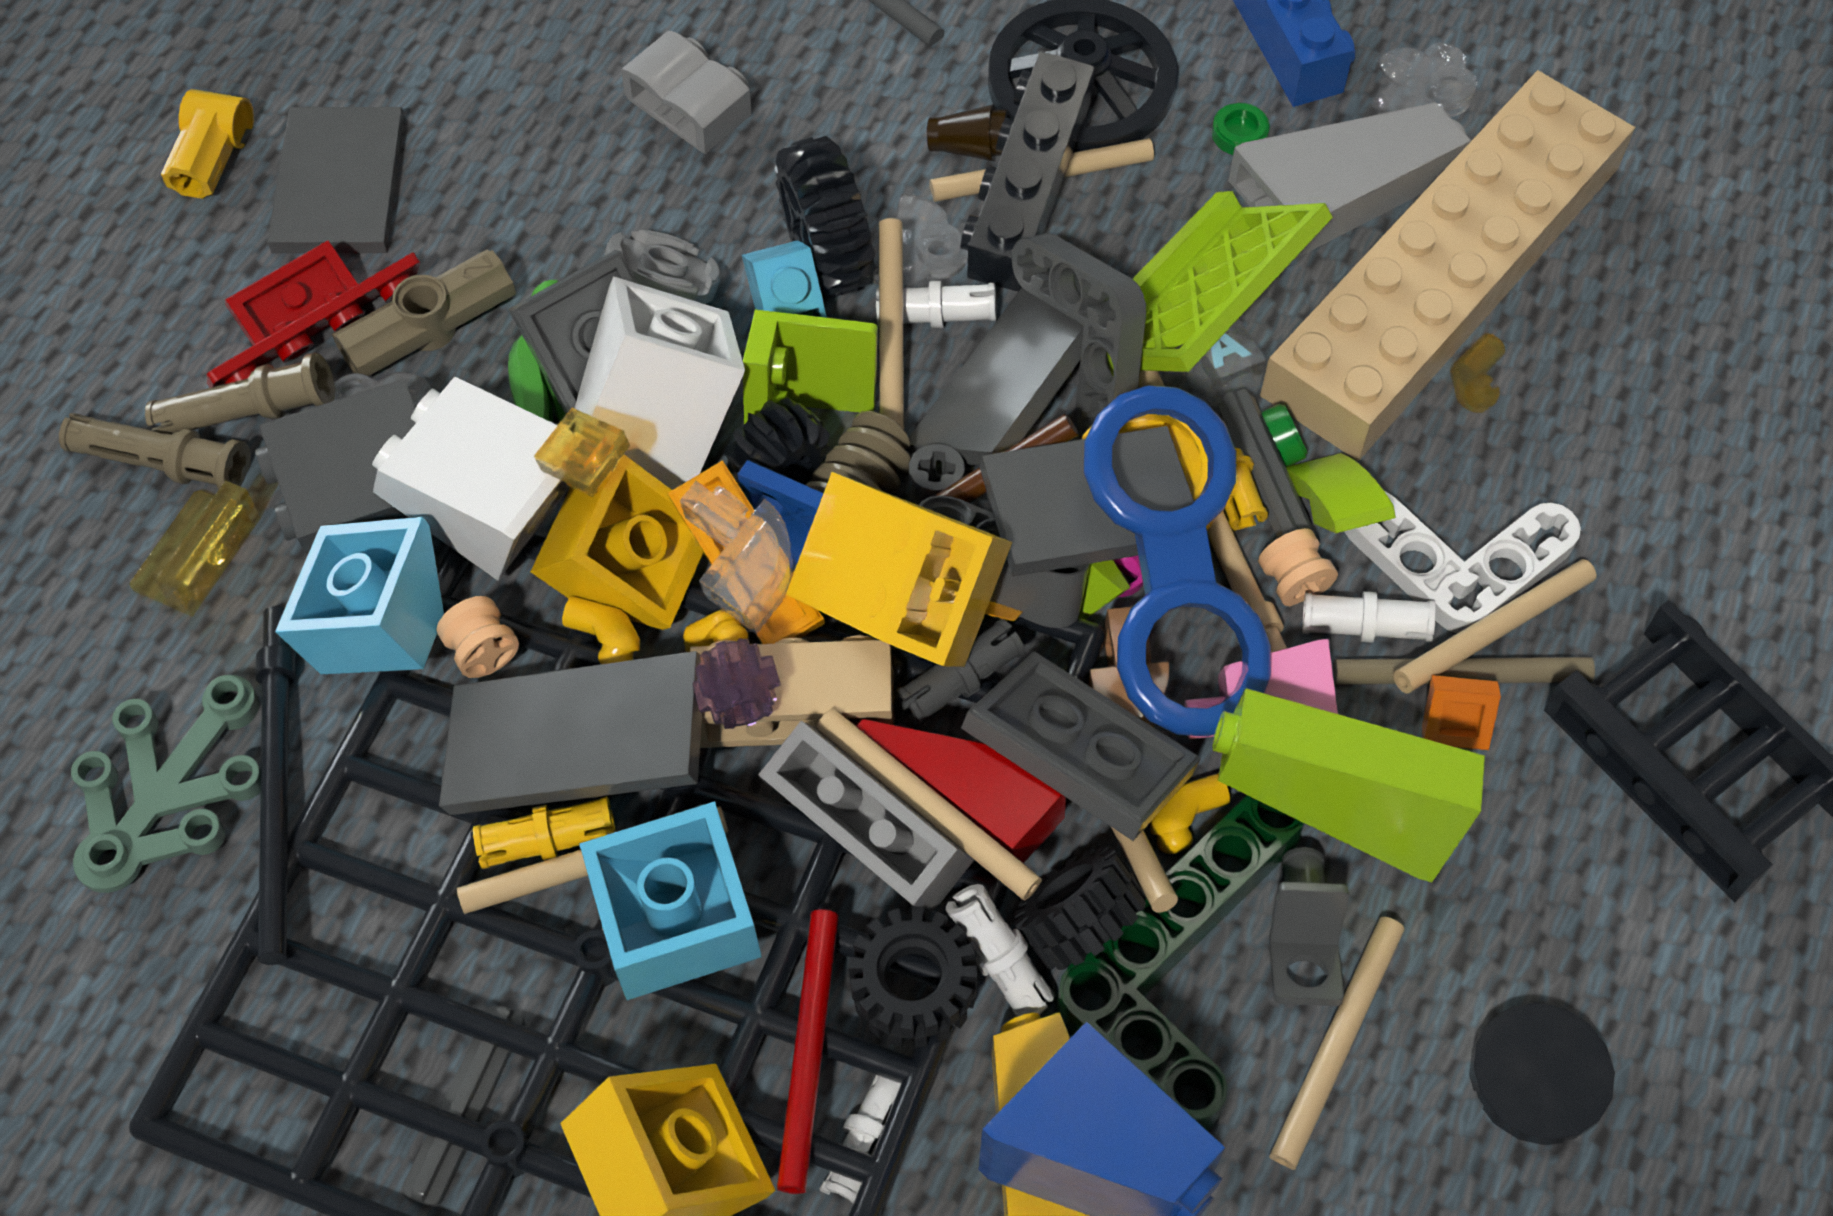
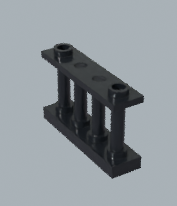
[1544,600,1833,903]

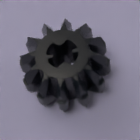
[724,397,831,500]

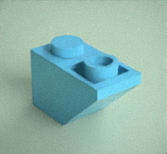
[742,240,827,318]

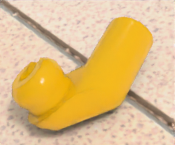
[683,609,749,652]
[1150,773,1230,854]

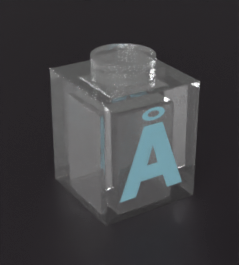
[1175,319,1266,409]

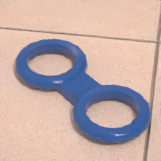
[1084,385,1271,737]

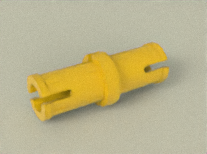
[473,796,616,869]

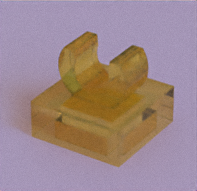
[534,408,630,497]

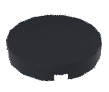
[1469,1002,1615,1146]

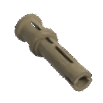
[145,352,335,434]
[59,413,251,495]

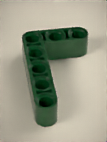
[1056,795,1305,1131]

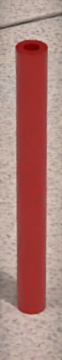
[777,909,839,1194]

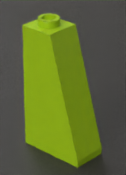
[1212,688,1485,883]

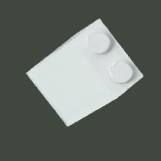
[568,276,745,490]
[372,376,590,580]

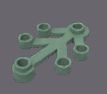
[71,675,261,893]

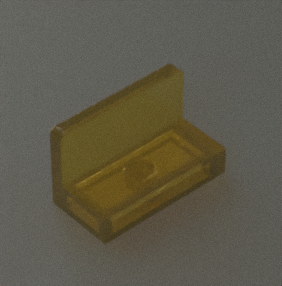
[129,480,261,617]

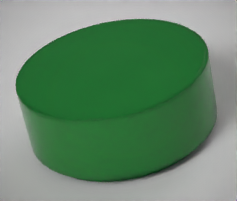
[1212,103,1270,155]
[1261,403,1308,467]

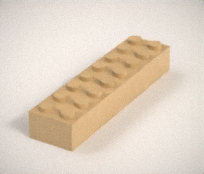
[1260,70,1635,461]

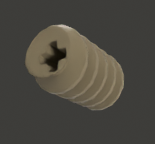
[806,411,911,495]

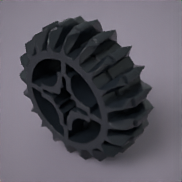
[774,136,875,297]

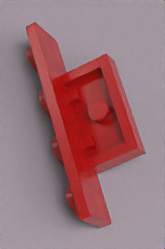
[206,240,421,388]

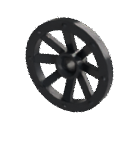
[988,0,1177,153]

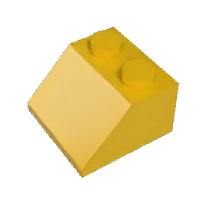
[530,452,703,630]
[560,1064,776,1216]

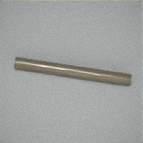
[1333,657,1595,685]

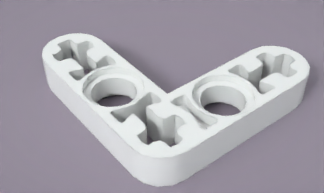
[1344,491,1581,633]

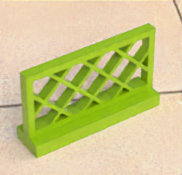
[1107,191,1333,377]

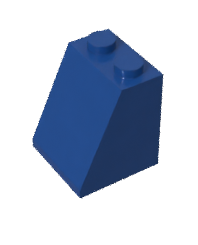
[978,1022,1225,1216]

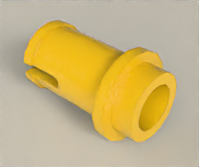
[1225,448,1268,531]

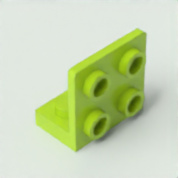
[743,309,878,424]

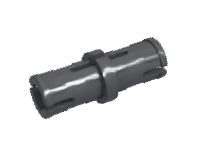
[894,619,1025,726]

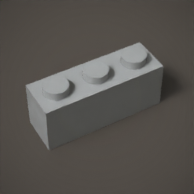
[758,721,974,912]

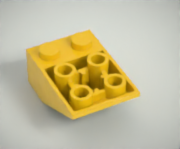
[786,472,1012,667]

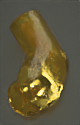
[1450,333,1506,413]

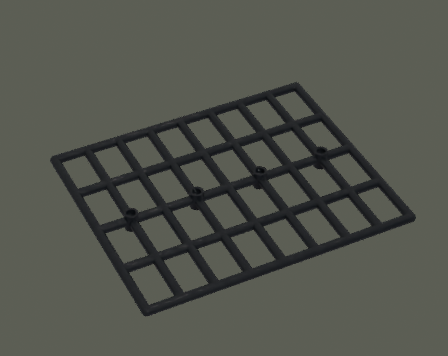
[129,466,1105,1216]

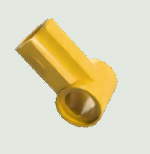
[161,89,254,199]

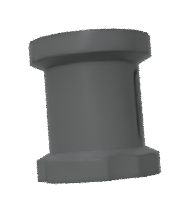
[909,444,965,505]

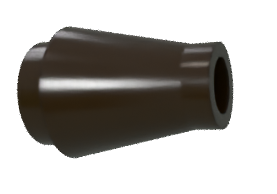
[927,104,1011,162]

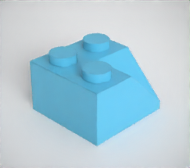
[275,517,444,675]
[579,801,762,1000]

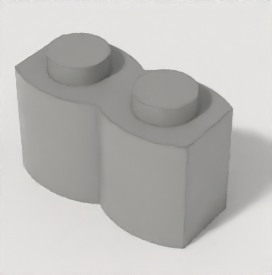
[621,31,751,154]

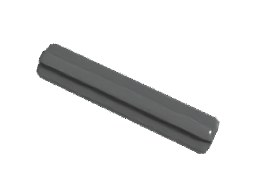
[1219,388,1315,539]
[402,1006,525,1207]

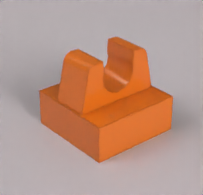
[1422,675,1501,750]

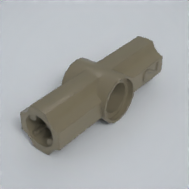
[332,249,516,380]

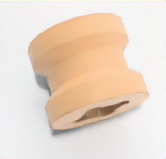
[1258,528,1338,606]
[436,596,519,678]

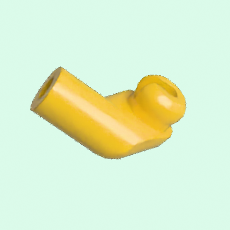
[562,596,640,664]

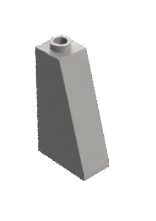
[1228,102,1471,259]

